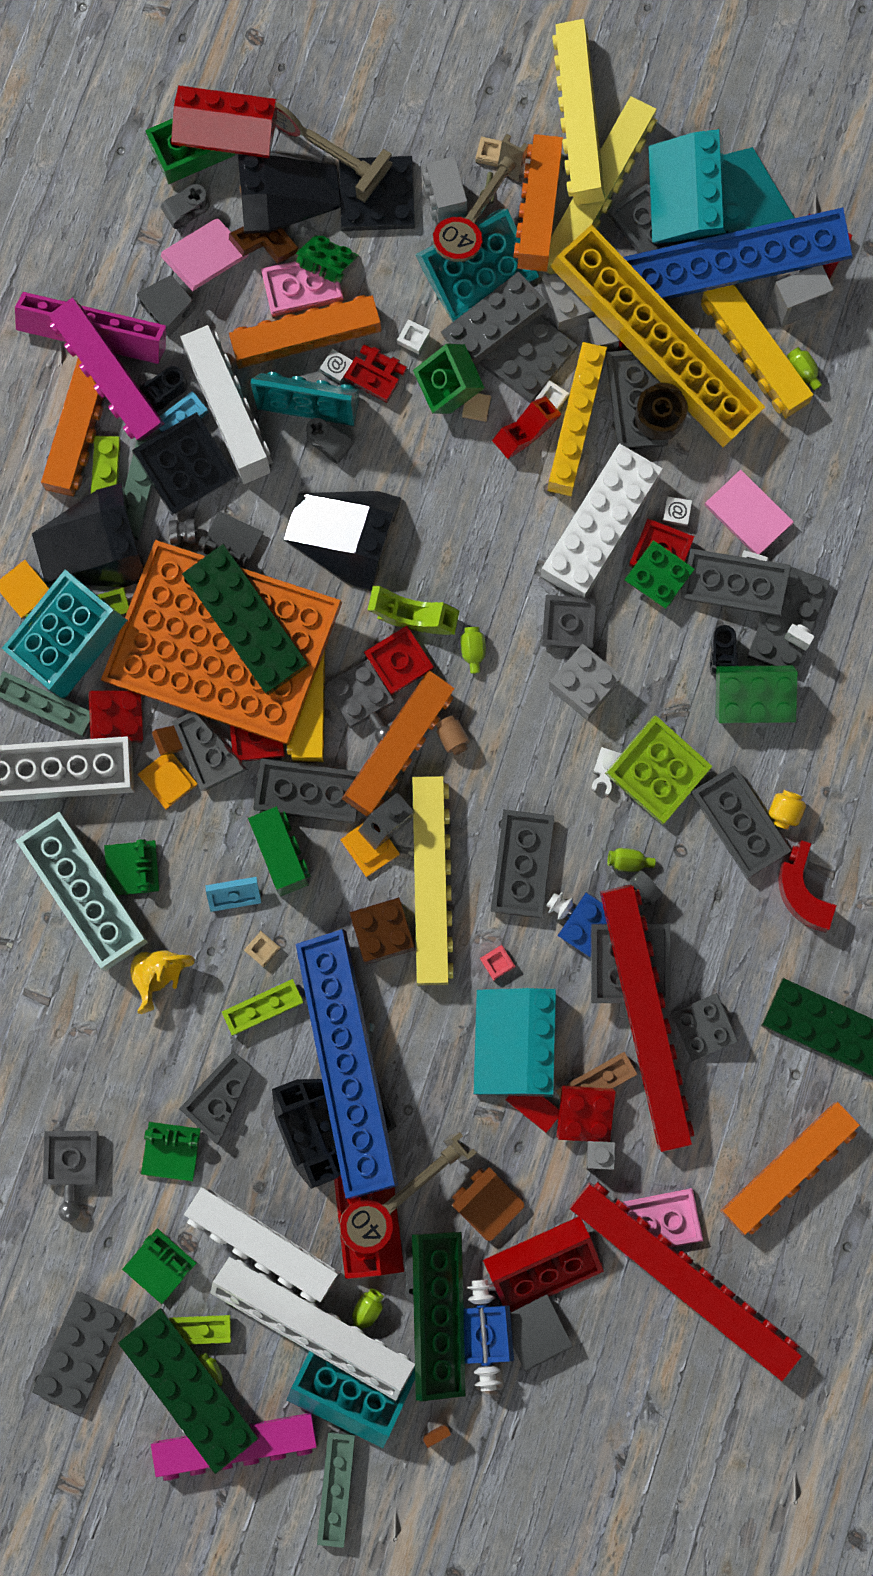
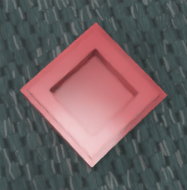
[480,945,515,981]

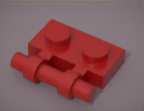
[344,344,408,403]

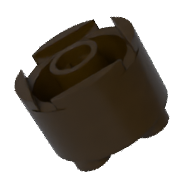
[635,383,688,440]

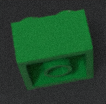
[413,344,485,414]

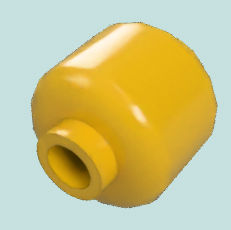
[768,790,806,830]

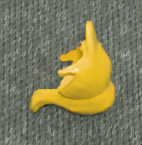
[130,950,195,1014]

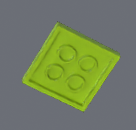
[605,715,712,824]

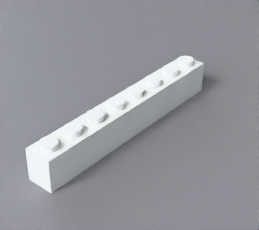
[210,1257,415,1401]

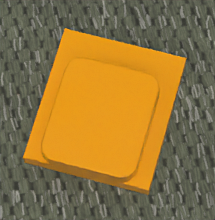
[0,560,49,619]
[137,753,198,810]
[340,823,400,878]

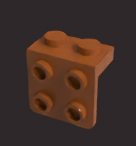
[452,1167,524,1241]

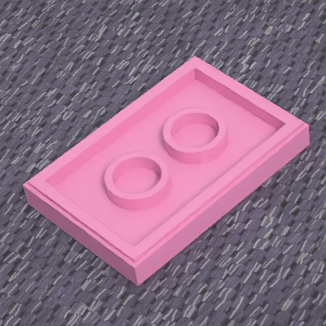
[161,218,249,291]
[261,261,344,317]
[704,470,794,555]
[624,1188,703,1256]

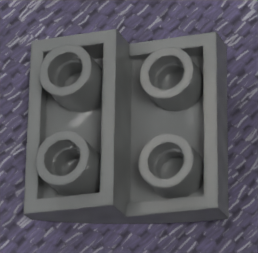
[510,1295,573,1372]

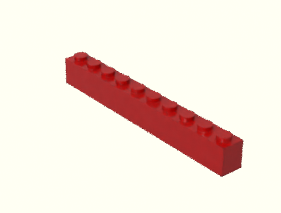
[600,885,694,1152]
[570,1181,802,1381]

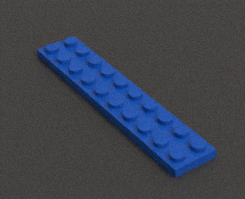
[623,207,853,300]
[296,929,399,1199]

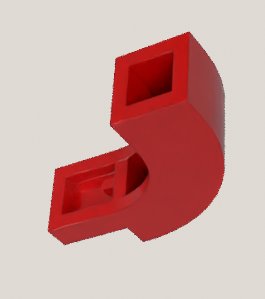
[778,840,837,933]

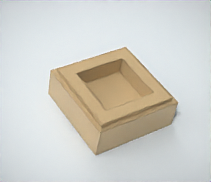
[475,136,502,167]
[462,393,491,422]
[244,931,281,968]

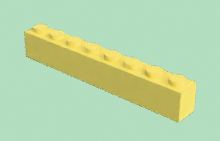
[552,19,605,206]
[547,96,658,275]
[412,776,453,986]

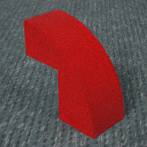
[492,396,562,459]

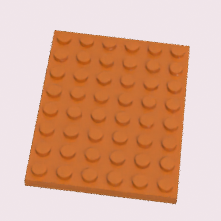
[101,540,342,745]

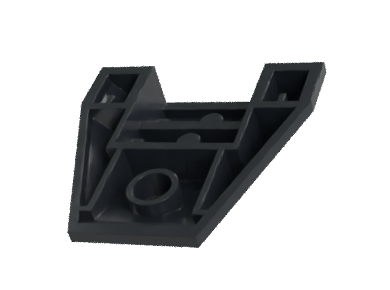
[237,152,340,234]
[32,483,145,587]
[284,491,401,592]
[272,1077,396,1189]

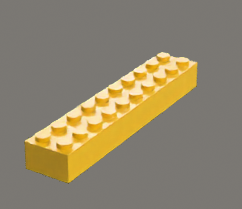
[550,224,765,448]

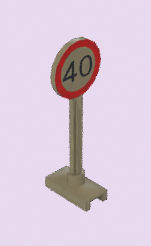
[276,102,393,203]
[433,134,528,262]
[339,1132,477,1254]

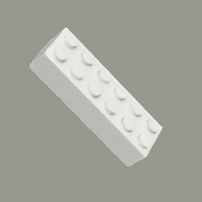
[180,325,272,484]
[541,443,663,598]
[0,736,134,802]
[184,1187,340,1303]

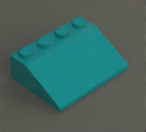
[648,129,727,244]
[724,147,794,233]
[415,209,539,322]
[250,372,360,426]
[2,570,127,699]
[473,988,556,1097]
[286,1351,415,1448]

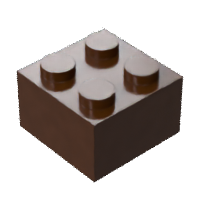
[349,898,415,965]

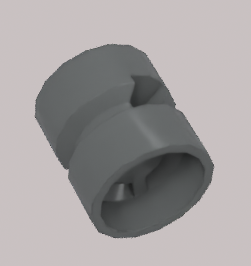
[623,870,662,915]

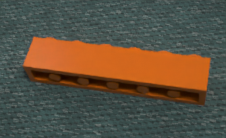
[513,134,563,272]
[229,295,381,369]
[41,358,106,497]
[341,671,455,816]
[720,1102,860,1235]

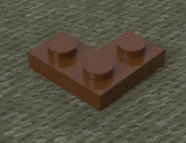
[229,226,298,264]

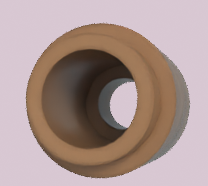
[436,715,470,755]

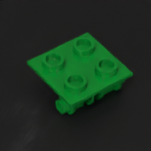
[296,235,359,283]
[624,540,695,609]
[104,839,160,896]
[141,1122,201,1181]
[122,1228,197,1304]

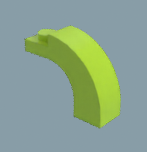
[367,586,460,635]

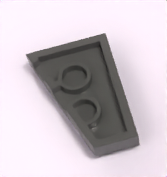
[172,712,248,791]
[179,1051,253,1145]

